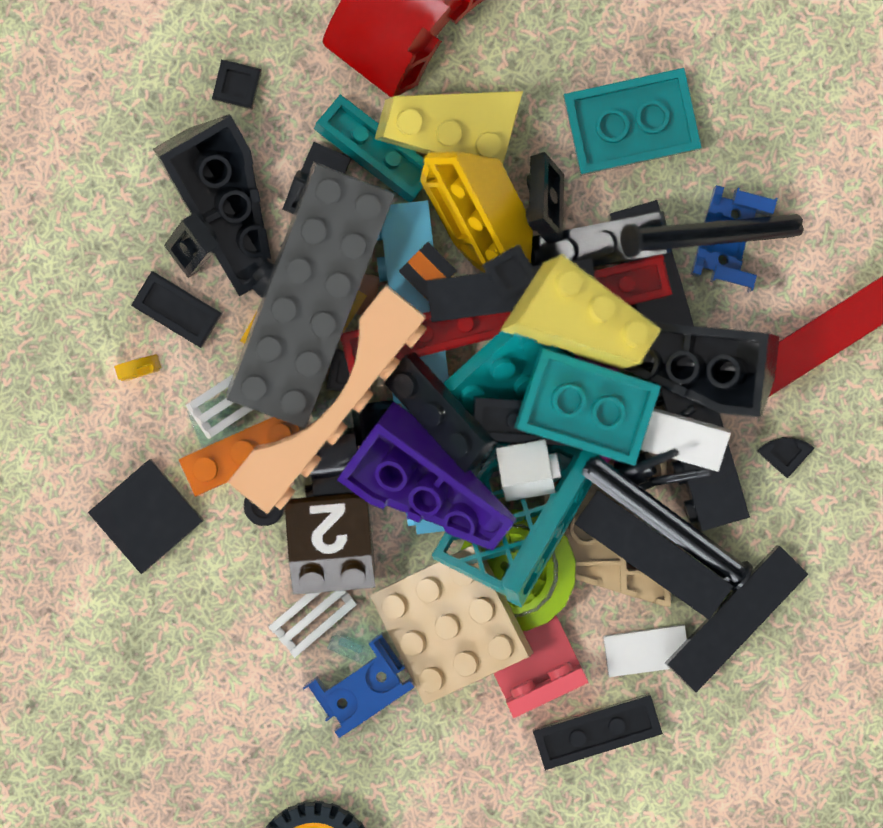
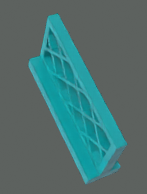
[432,441,599,608]

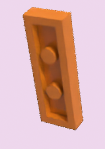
[178,417,301,497]

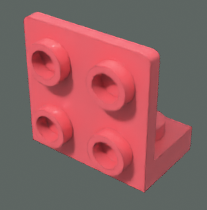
[494,615,589,718]

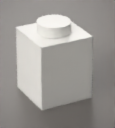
[496,440,561,502]

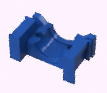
[690,185,778,292]
[303,632,415,738]

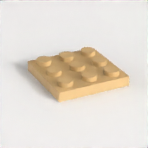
[369,545,533,705]

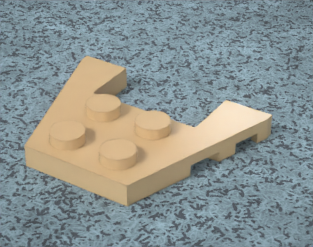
[544,451,671,607]

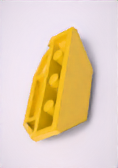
[420,152,533,273]

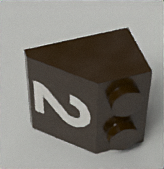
[285,493,376,595]

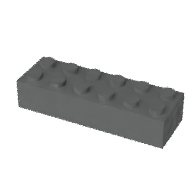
[226,162,395,428]

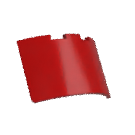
[323,0,484,97]

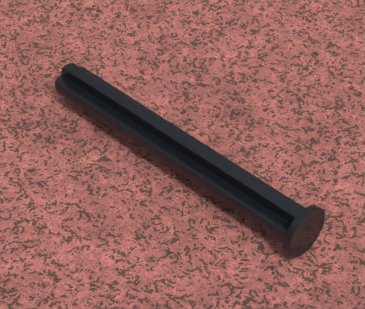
[620,214,804,258]
[582,456,753,591]

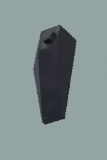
[153,114,272,297]
[625,322,780,418]

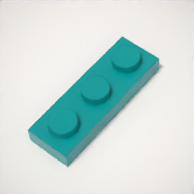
[314,94,424,202]

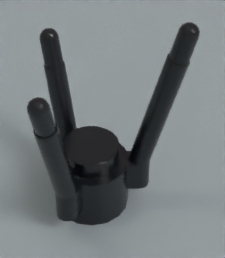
[614,405,713,490]

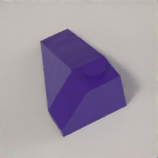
[337,402,517,551]

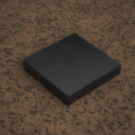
[88,459,204,574]

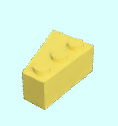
[375,91,523,165]
[501,255,661,370]

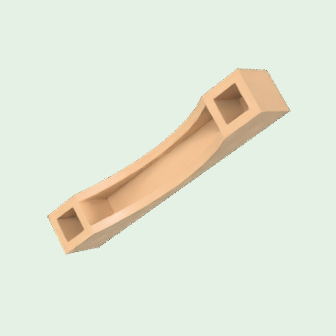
[228,284,427,514]

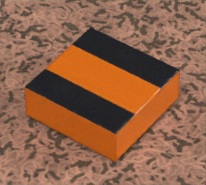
[399,242,457,301]

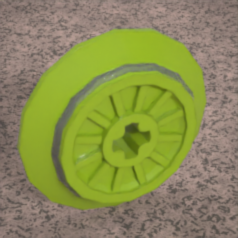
[461,509,576,631]

